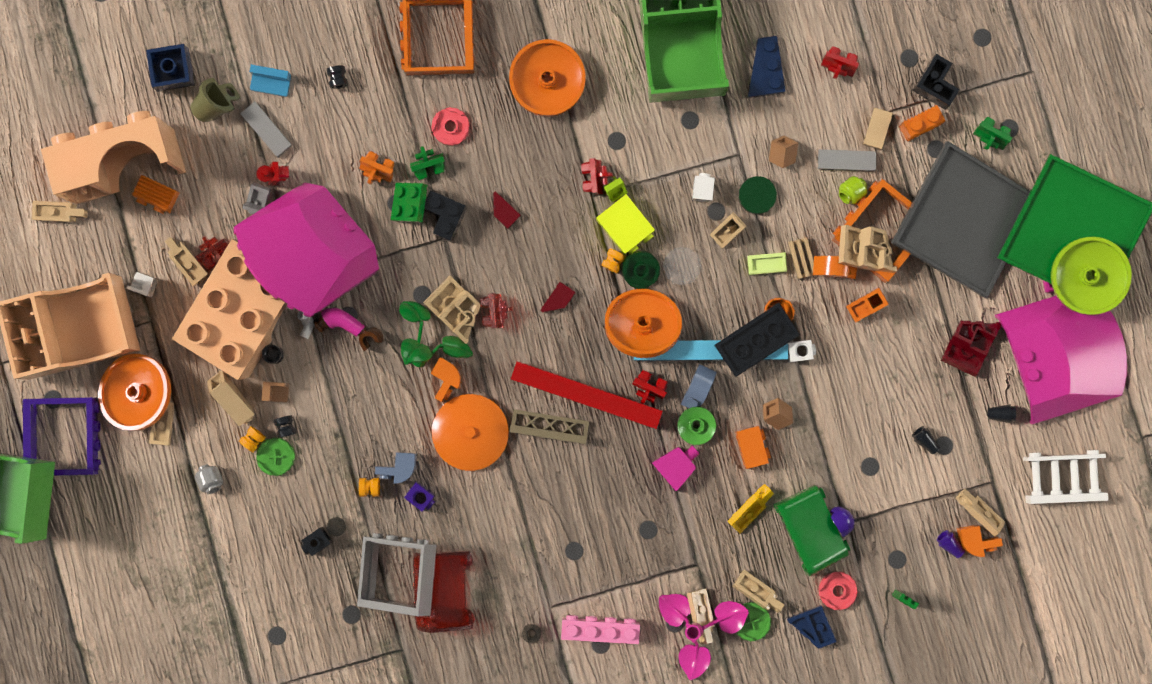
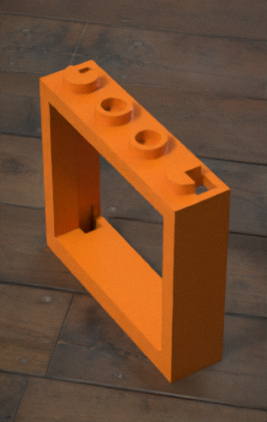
[399,0,474,75]
[832,179,912,283]

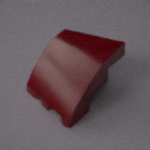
[940,320,1001,377]

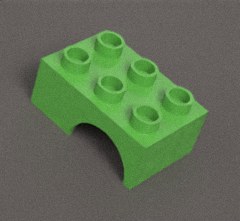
[639,0,729,103]
[0,454,55,544]

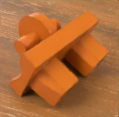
[359,151,395,185]

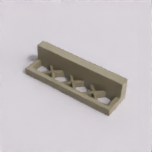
[510,409,589,444]

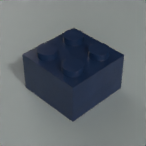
[146,44,195,92]

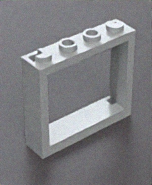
[357,533,436,617]

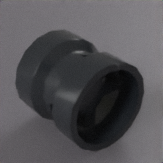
[326,65,349,89]
[262,344,284,364]
[274,415,297,438]

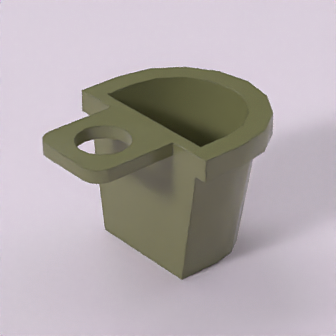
[190,77,240,122]

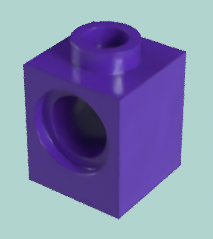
[404,482,435,512]

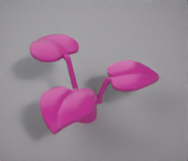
[659,594,749,680]

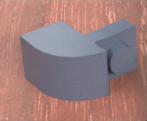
[681,364,717,408]
[375,452,417,484]

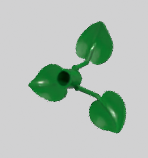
[399,301,473,367]

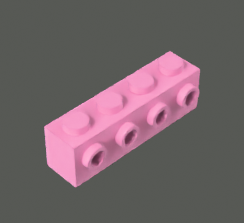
[561,615,640,644]

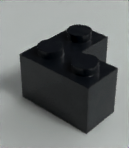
[912,54,960,110]
[424,190,467,243]

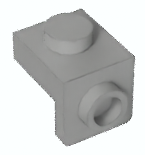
[243,182,271,214]

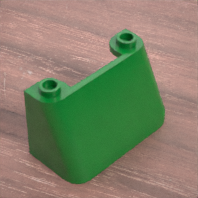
[773,485,851,577]

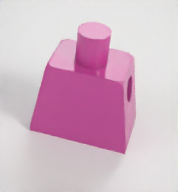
[652,446,699,491]

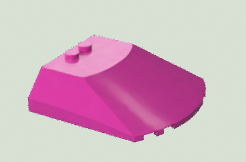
[233,182,379,317]
[995,296,1127,424]

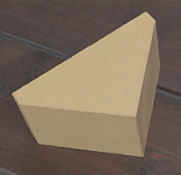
[710,212,746,249]

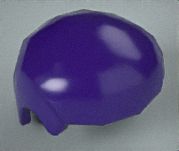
[829,506,855,537]

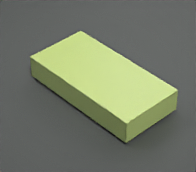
[747,252,787,275]

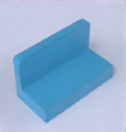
[249,64,292,97]

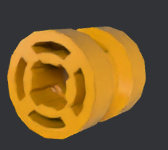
[601,248,626,274]
[239,426,266,453]
[359,478,380,497]

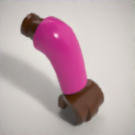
[313,307,383,351]

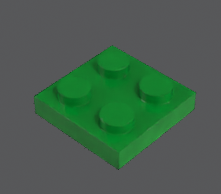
[391,183,428,223]

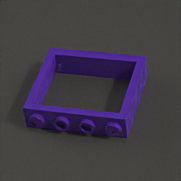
[23,397,101,476]

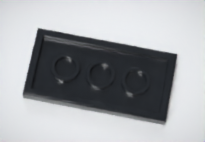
[714,303,800,377]

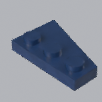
[747,36,786,98]

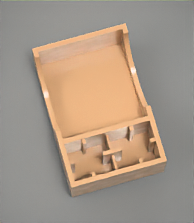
[41,111,186,204]
[172,239,287,380]
[0,273,141,380]

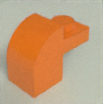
[813,256,857,279]
[846,287,889,323]
[431,357,461,402]
[956,525,1003,557]

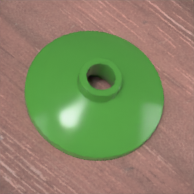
[677,407,716,445]

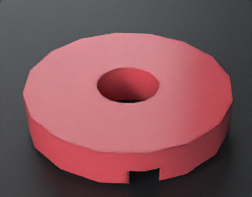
[431,107,470,146]
[818,571,857,610]

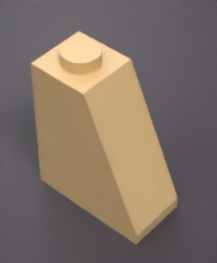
[207,370,255,426]

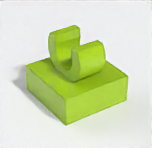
[604,176,628,202]

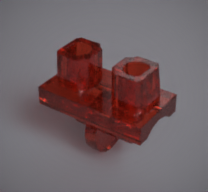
[195,236,229,270]
[480,293,513,329]

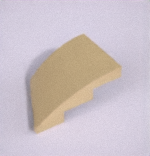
[838,225,897,273]
[423,276,481,344]

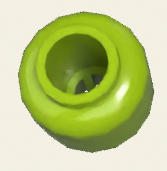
[839,176,867,205]

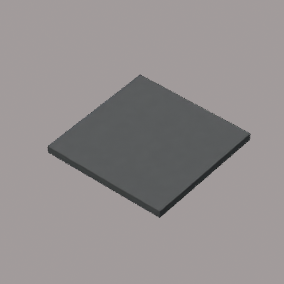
[891,141,1030,299]

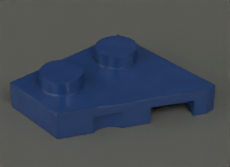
[787,605,837,649]

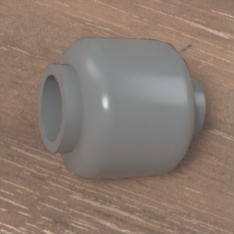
[195,464,223,494]

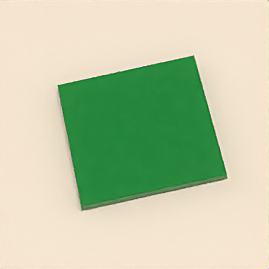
[997,154,1152,285]

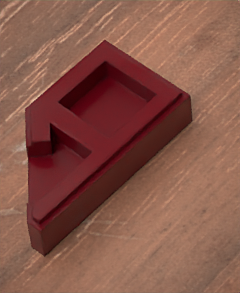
[493,191,521,229]
[540,282,576,313]

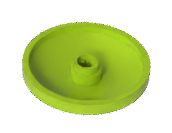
[1051,237,1132,315]

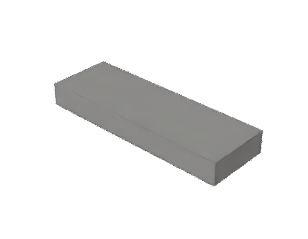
[240,102,292,157]
[818,149,876,171]

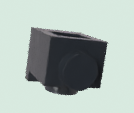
[301,526,333,556]

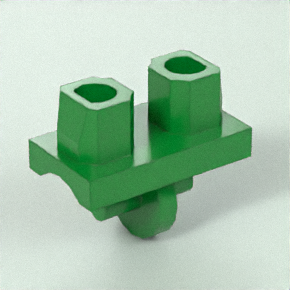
[973,117,1012,150]
[410,146,445,180]

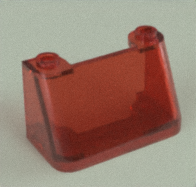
[413,551,475,633]

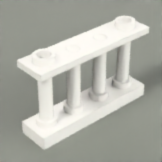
[1023,450,1108,504]

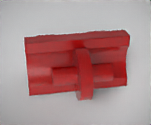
[821,46,859,79]
[581,158,613,195]
[256,162,289,186]
[632,370,668,404]

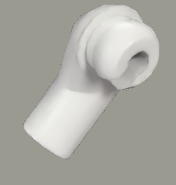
[297,311,314,339]

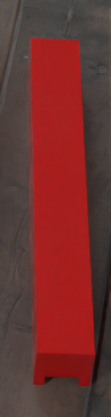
[511,361,663,429]

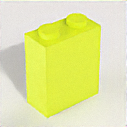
[596,194,655,255]

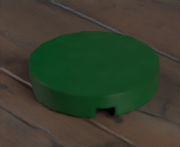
[739,176,777,214]
[622,251,660,289]

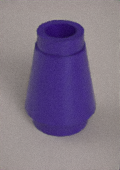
[937,530,965,558]

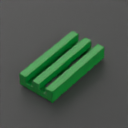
[892,589,919,609]

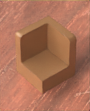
[769,135,798,168]
[262,382,289,402]
[763,398,793,430]

